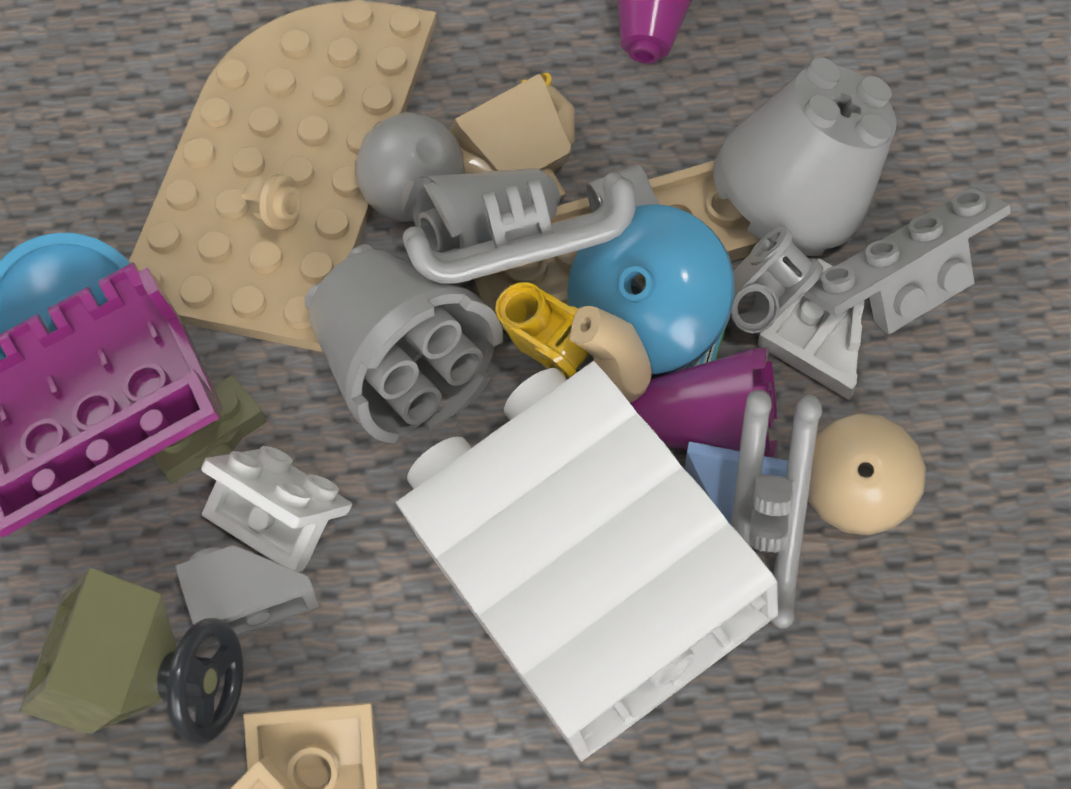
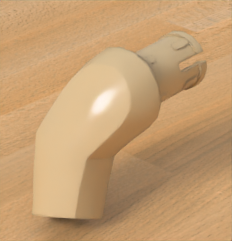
[570,306,652,402]

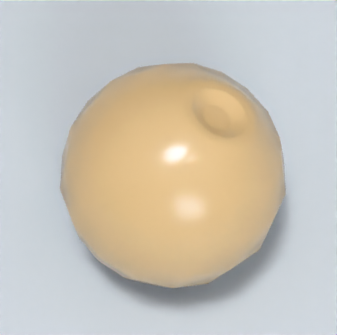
[808,413,926,535]

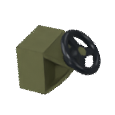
[19,567,243,744]

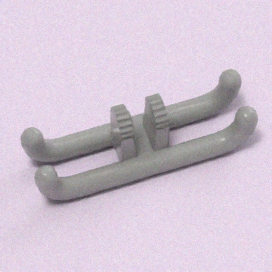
[731,389,822,629]

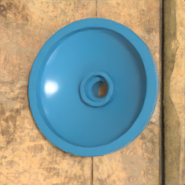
[567,204,735,376]
[0,233,131,360]

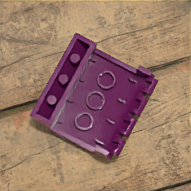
[0,262,223,538]

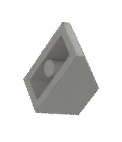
[175,545,320,649]

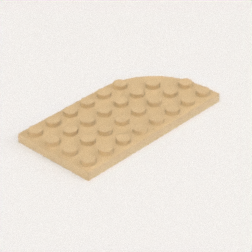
[129,0,437,352]

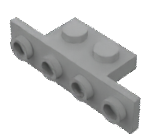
[804,188,1011,334]

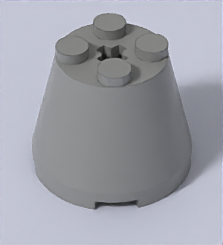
[713,57,897,256]
[305,244,503,444]

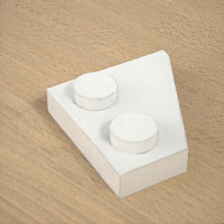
[758,258,864,400]

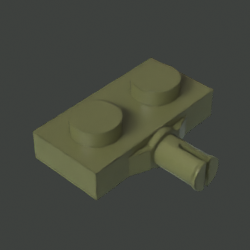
[150,374,267,484]

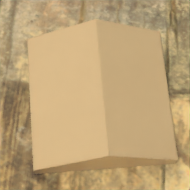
[244,702,379,789]

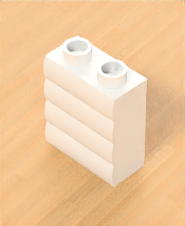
[395,361,778,761]

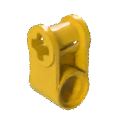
[495,282,589,379]

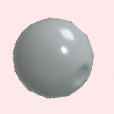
[355,112,465,223]

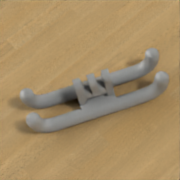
[403,172,636,284]

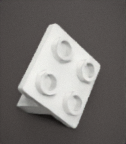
[201,446,352,572]

